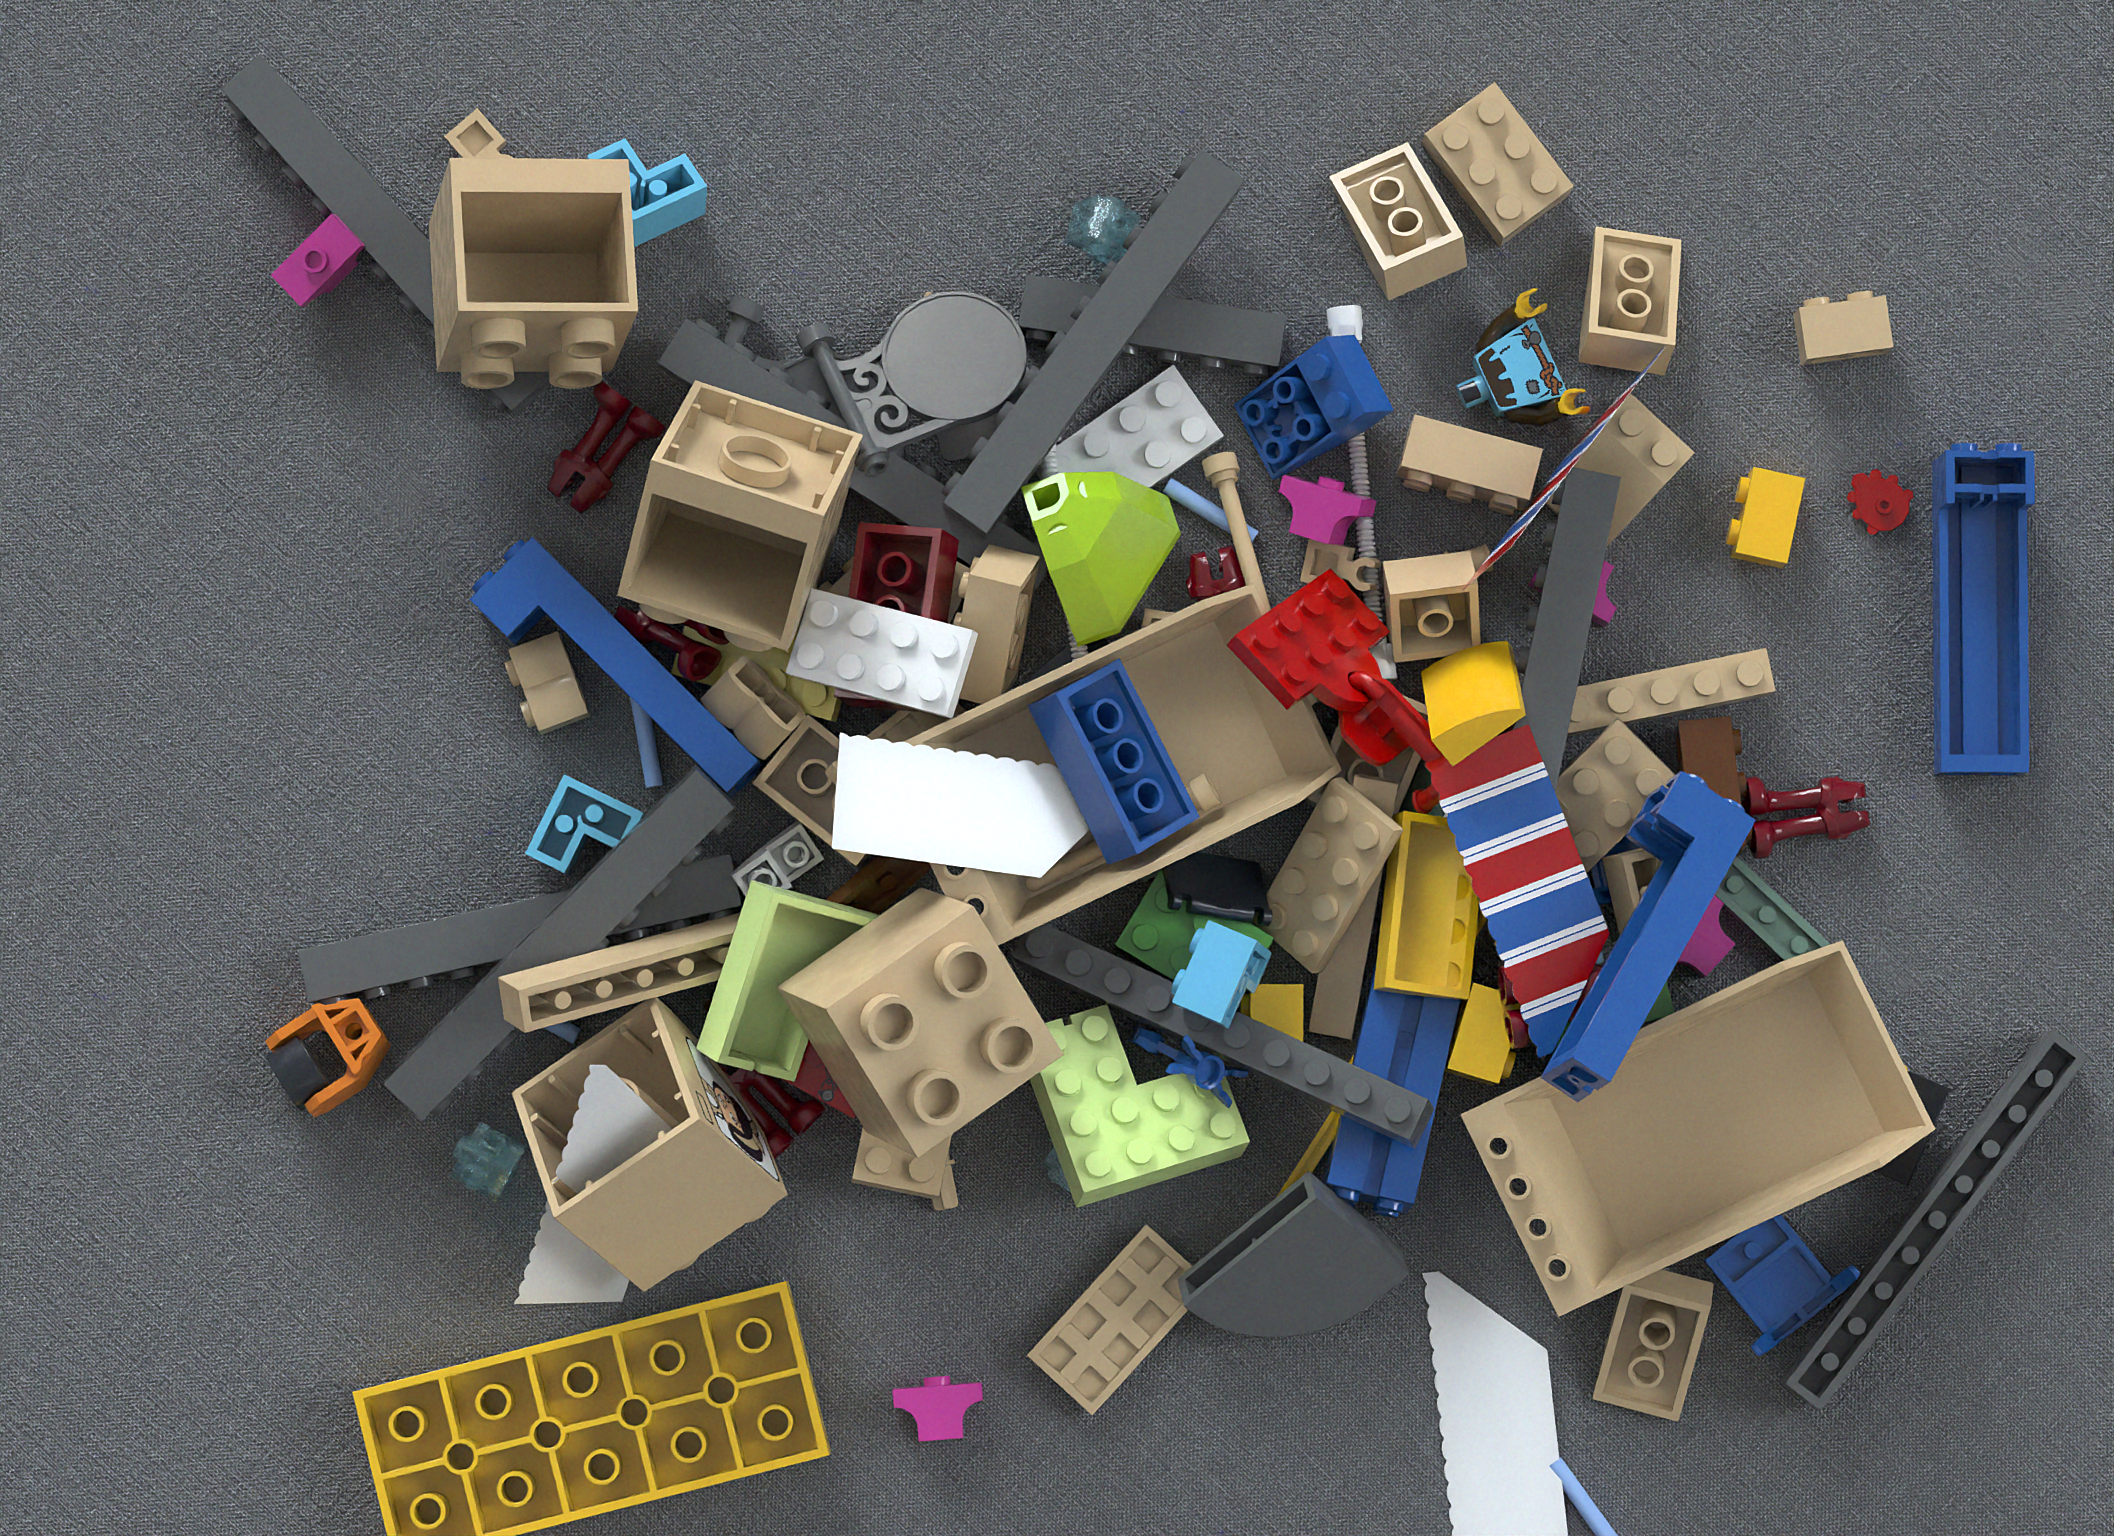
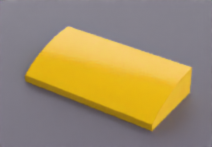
[1421,641,1526,766]
[1373,811,1480,1000]

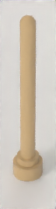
[1202,452,1271,612]
[1025,772,1222,892]

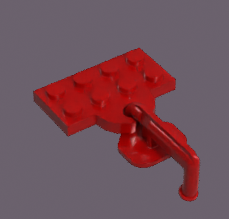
[1227,568,1444,814]

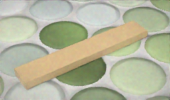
[1308,773,1399,1040]

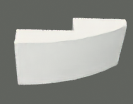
[730,821,824,897]

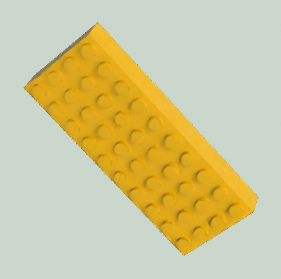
[352,1281,831,1536]

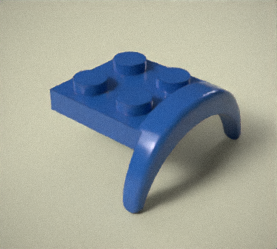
[1703,1214,1860,1356]

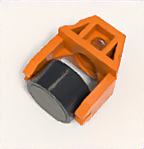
[265,998,392,1118]

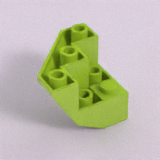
[1021,471,1181,647]

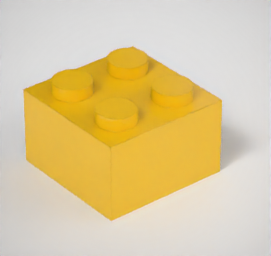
[1444,983,1521,1086]

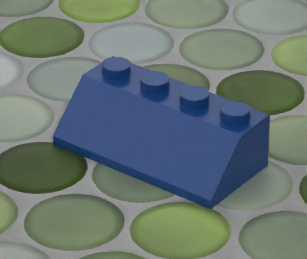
[1027,658,1200,865]

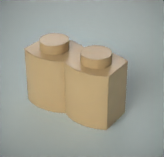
[504,631,591,735]
[701,656,806,760]

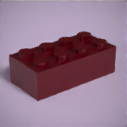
[834,522,959,713]

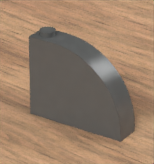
[1177,1171,1409,1337]

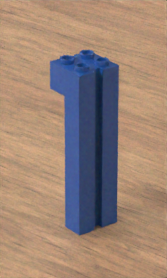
[1932,443,2035,776]
[470,537,763,798]
[1540,771,1756,1102]
[1323,902,1481,1218]

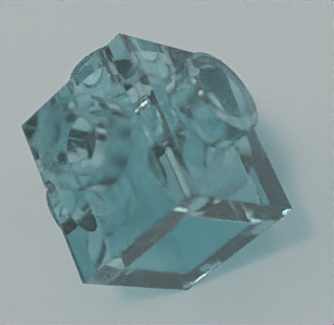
[1065,195,1141,263]
[451,1122,527,1202]

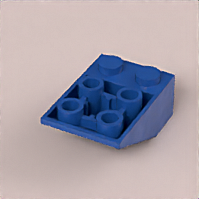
[1234,335,1394,480]

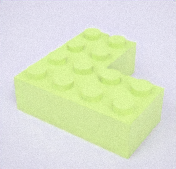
[696,880,880,1082]
[1030,1004,1250,1208]

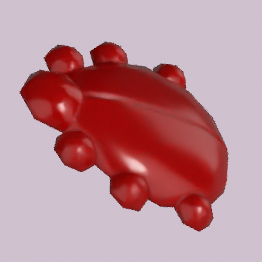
[1847,469,1914,535]

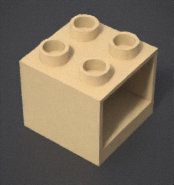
[429,158,638,389]
[617,380,863,651]
[777,887,1064,1158]

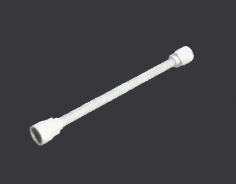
[1326,305,1397,681]

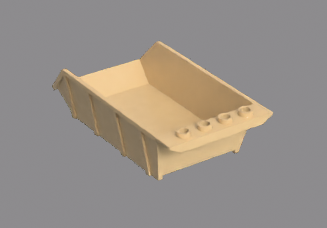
[903,584,1342,945]
[1460,940,1935,1317]

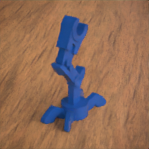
[1128,1025,1249,1108]

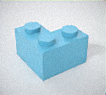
[587,138,707,247]
[525,775,645,876]
[1171,920,1272,1029]

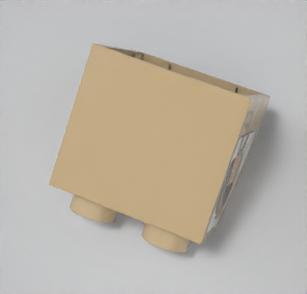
[512,997,788,1292]

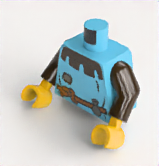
[1456,288,1590,427]

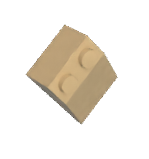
[1329,142,1467,301]
[1578,227,1682,375]
[1545,393,1695,546]
[1592,1269,1714,1422]

